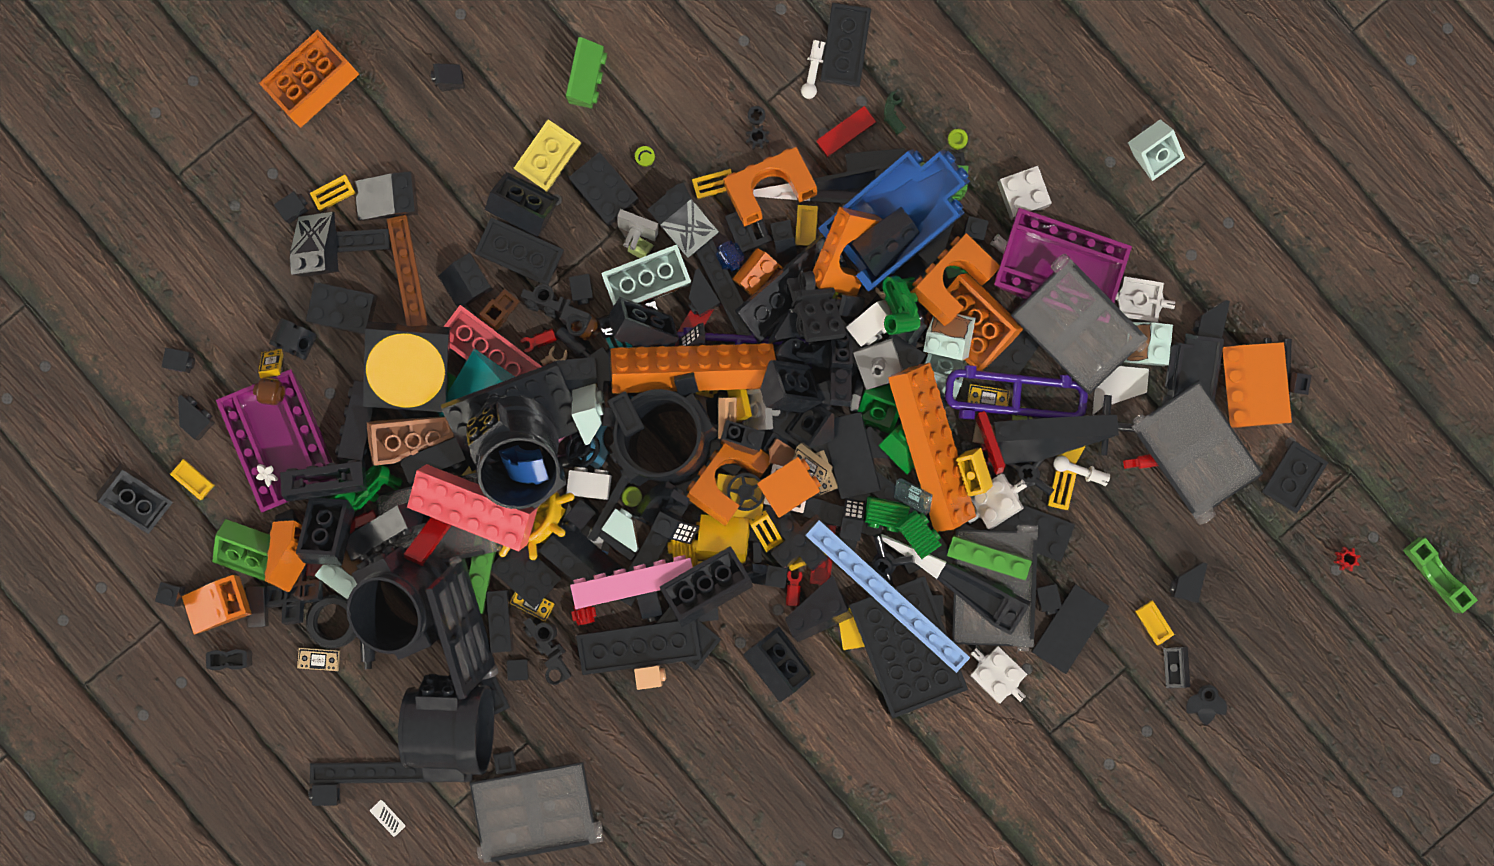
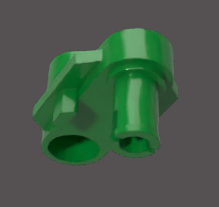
[883,276,920,335]
[327,465,402,512]

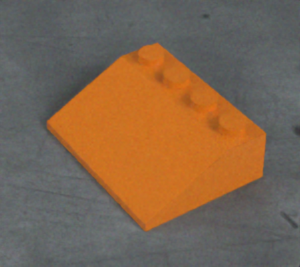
[259,30,359,128]
[925,273,1024,371]
[1223,342,1292,428]

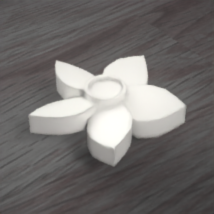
[256,464,278,487]

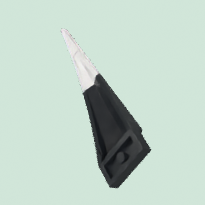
[753,164,892,204]
[881,534,1031,636]

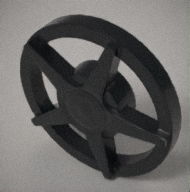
[565,432,600,468]
[727,473,765,511]

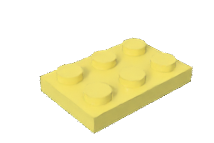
[514,120,581,192]

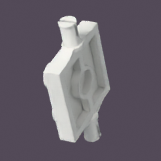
[1115,277,1175,323]
[968,473,1027,530]
[969,646,1027,704]

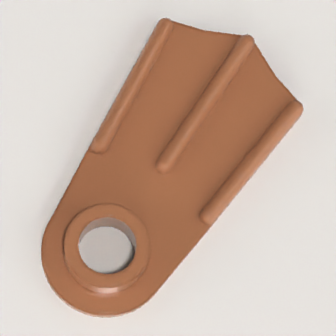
[768,439,796,466]

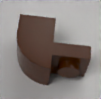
[479,289,520,331]

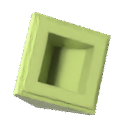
[628,237,654,258]

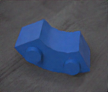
[499,445,549,484]

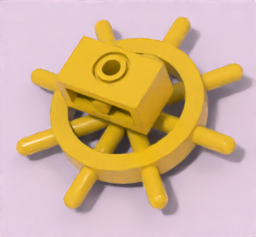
[499,491,574,560]

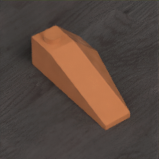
[367,417,453,465]

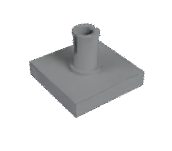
[617,209,658,250]
[853,339,903,390]
[742,389,780,430]

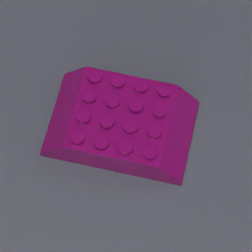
[994,208,1132,323]
[216,369,337,513]

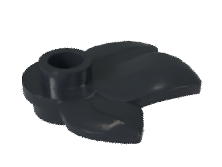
[1186,685,1227,725]

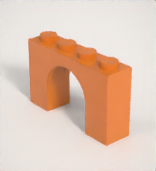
[723,147,817,227]
[812,207,883,296]
[910,233,1000,326]
[686,441,771,526]

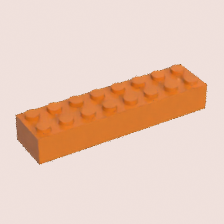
[611,343,776,393]
[888,363,976,532]

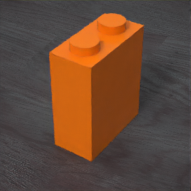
[757,457,821,518]

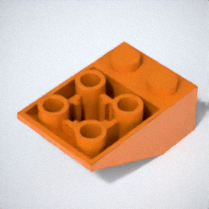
[732,248,783,296]
[265,520,306,592]
[182,575,252,635]

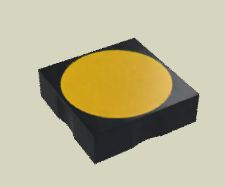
[363,321,451,412]

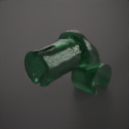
[883,91,907,135]

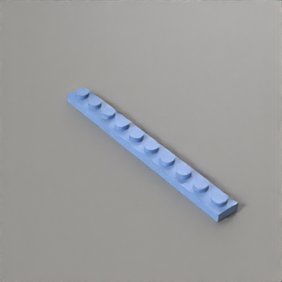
[806,520,970,673]

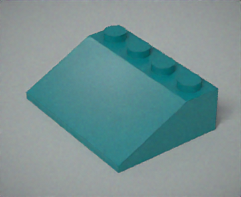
[437,349,515,417]

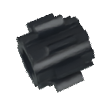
[746,125,769,150]

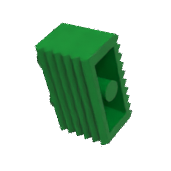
[863,496,910,532]
[896,510,941,559]

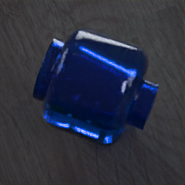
[715,240,745,272]

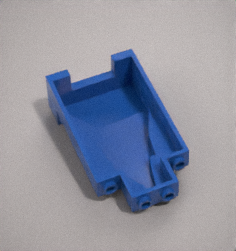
[818,149,970,292]

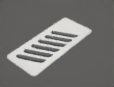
[370,800,405,837]

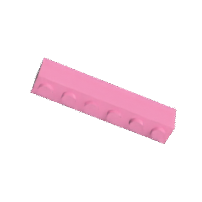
[570,555,693,609]

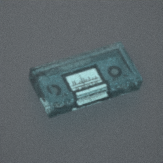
[894,478,933,515]

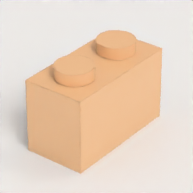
[634,665,666,690]

